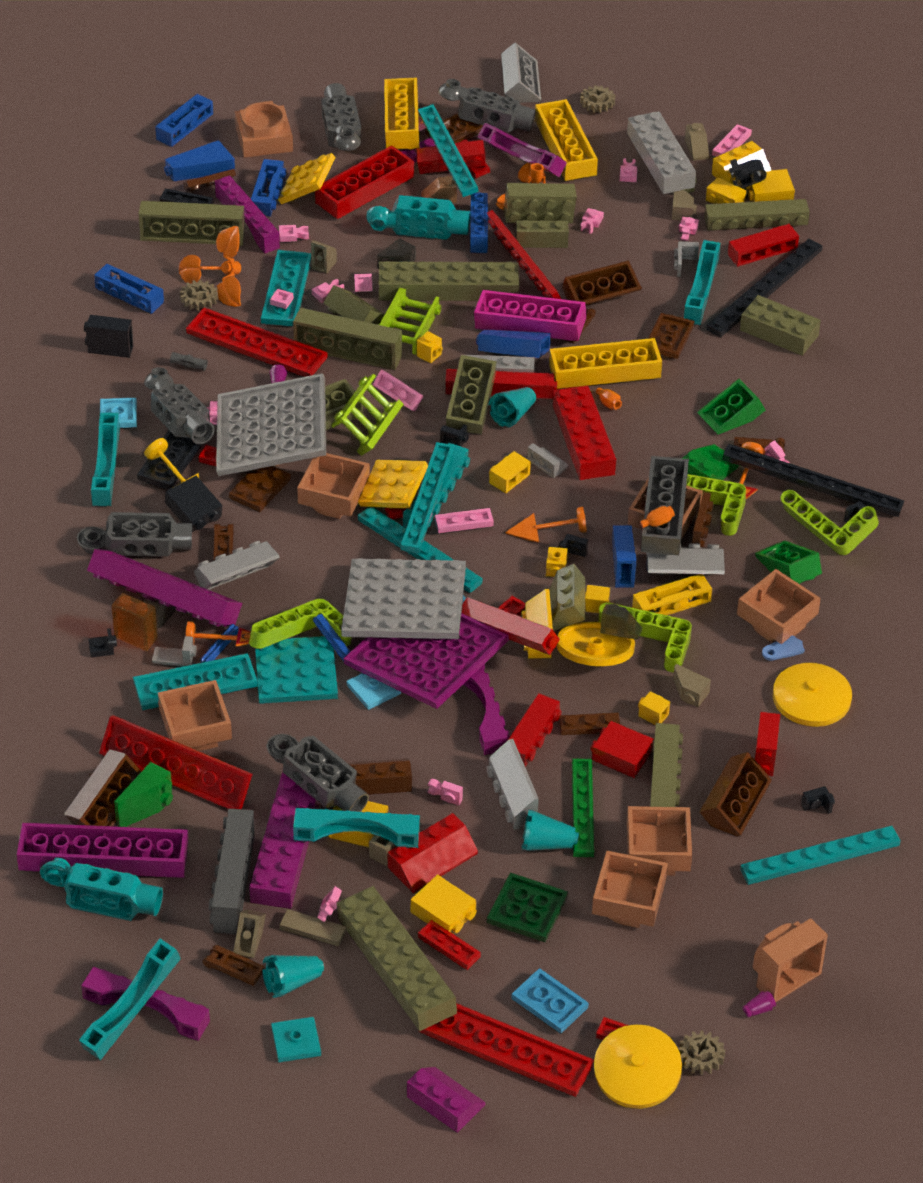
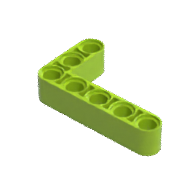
[687,474,746,536]
[781,490,879,556]
[249,599,352,649]
[598,603,692,673]

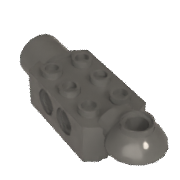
[438,79,536,132]
[321,83,361,151]
[144,367,215,444]
[77,512,192,556]
[266,734,369,812]

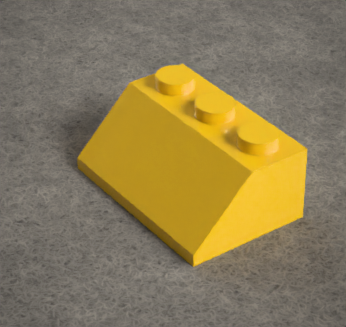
[712,141,771,184]
[521,589,553,658]

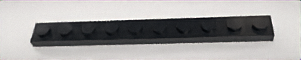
[707,238,823,338]
[722,443,905,517]

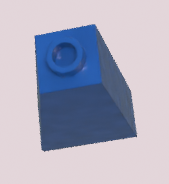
[164,140,235,181]
[476,330,551,358]
[612,525,636,588]

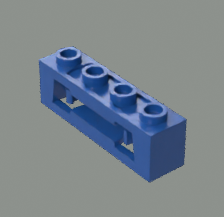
[155,94,213,147]
[251,159,287,217]
[470,192,488,253]
[94,264,164,314]

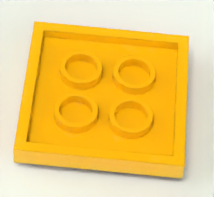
[278,153,335,204]
[358,460,428,508]

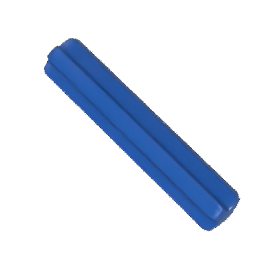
[313,614,350,662]
[200,624,239,663]

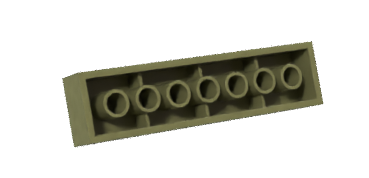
[379,261,519,301]
[336,886,457,1031]

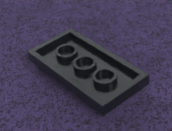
[137,430,202,489]

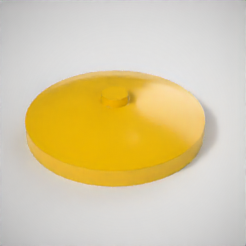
[557,622,635,666]
[773,663,852,727]
[594,1025,682,1109]

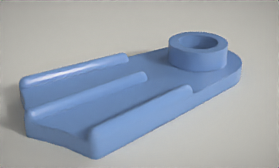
[762,635,805,661]

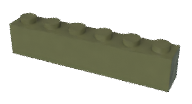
[704,199,810,231]
[650,723,683,807]

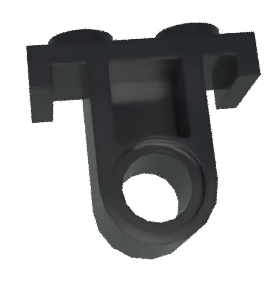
[729,159,767,194]

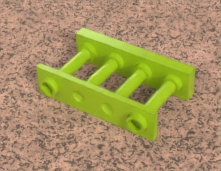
[379,288,441,355]
[331,374,404,456]

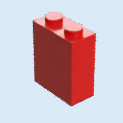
[755,712,780,776]
[590,721,654,778]

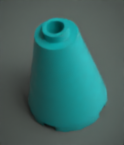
[489,387,536,428]
[521,810,579,851]
[262,955,324,998]

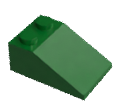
[697,379,766,435]
[682,444,740,480]
[755,540,822,584]
[114,762,173,827]

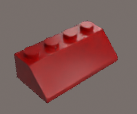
[388,813,478,893]

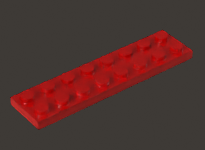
[487,210,561,299]
[186,308,328,377]
[99,715,253,810]
[419,1003,594,1097]

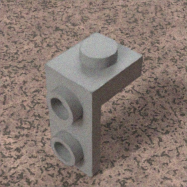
[674,241,699,277]
[152,636,197,666]

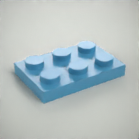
[512,968,589,1034]

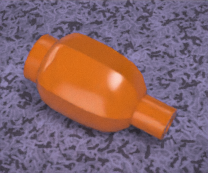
[596,387,622,410]
[640,506,675,528]

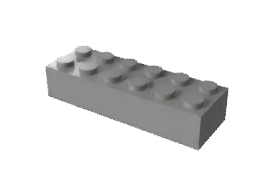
[627,111,696,194]

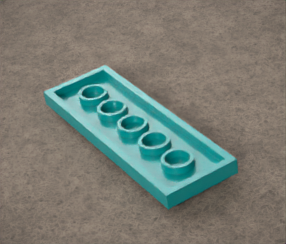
[261,250,311,326]
[133,653,258,711]

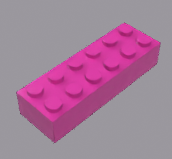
[474,290,586,341]

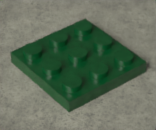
[487,872,568,942]

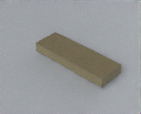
[280,909,346,947]

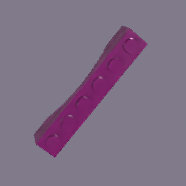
[477,123,567,177]
[215,175,280,253]
[463,665,510,755]
[81,967,210,1041]

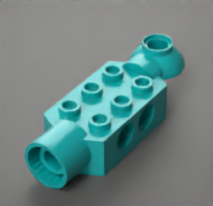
[366,195,471,240]
[40,858,163,921]

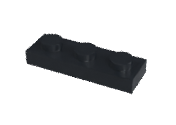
[160,188,214,204]

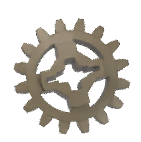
[580,85,616,113]
[180,280,218,311]
[678,1030,726,1075]

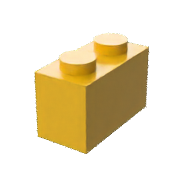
[706,177,746,204]
[489,451,531,494]

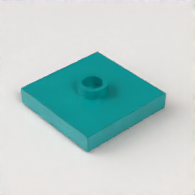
[271,1017,321,1063]

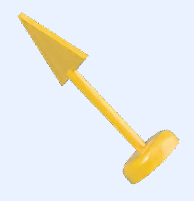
[144,438,199,487]

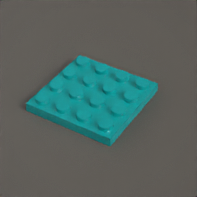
[255,636,338,704]

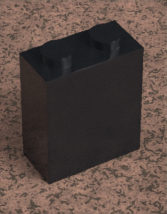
[84,315,134,358]
[165,475,223,532]

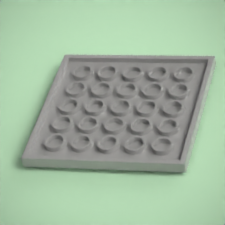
[216,373,326,476]
[341,558,466,639]

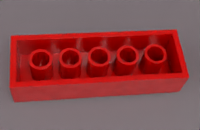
[315,145,414,219]
[552,385,616,480]

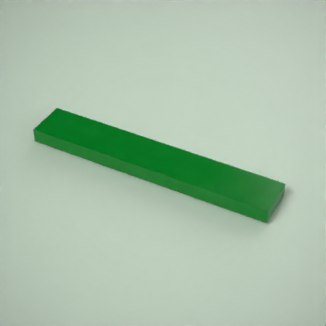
[572,759,594,857]

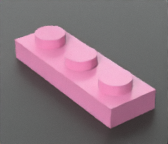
[712,124,752,157]
[373,370,424,411]
[435,508,494,533]

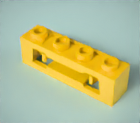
[632,574,712,615]

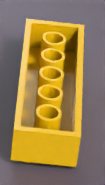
[384,78,420,149]
[535,99,598,181]
[549,338,662,389]

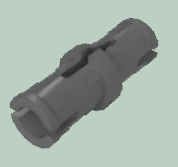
[170,352,208,371]

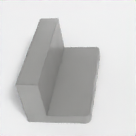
[527,443,568,478]

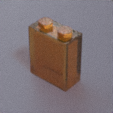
[112,593,158,651]

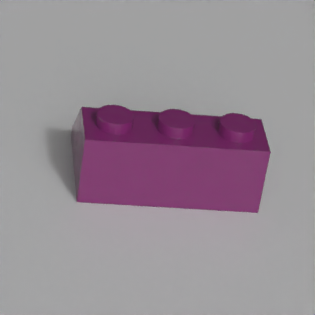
[407,1067,486,1133]

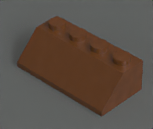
[562,260,642,305]
[64,750,141,827]
[699,752,772,837]
[347,758,412,795]

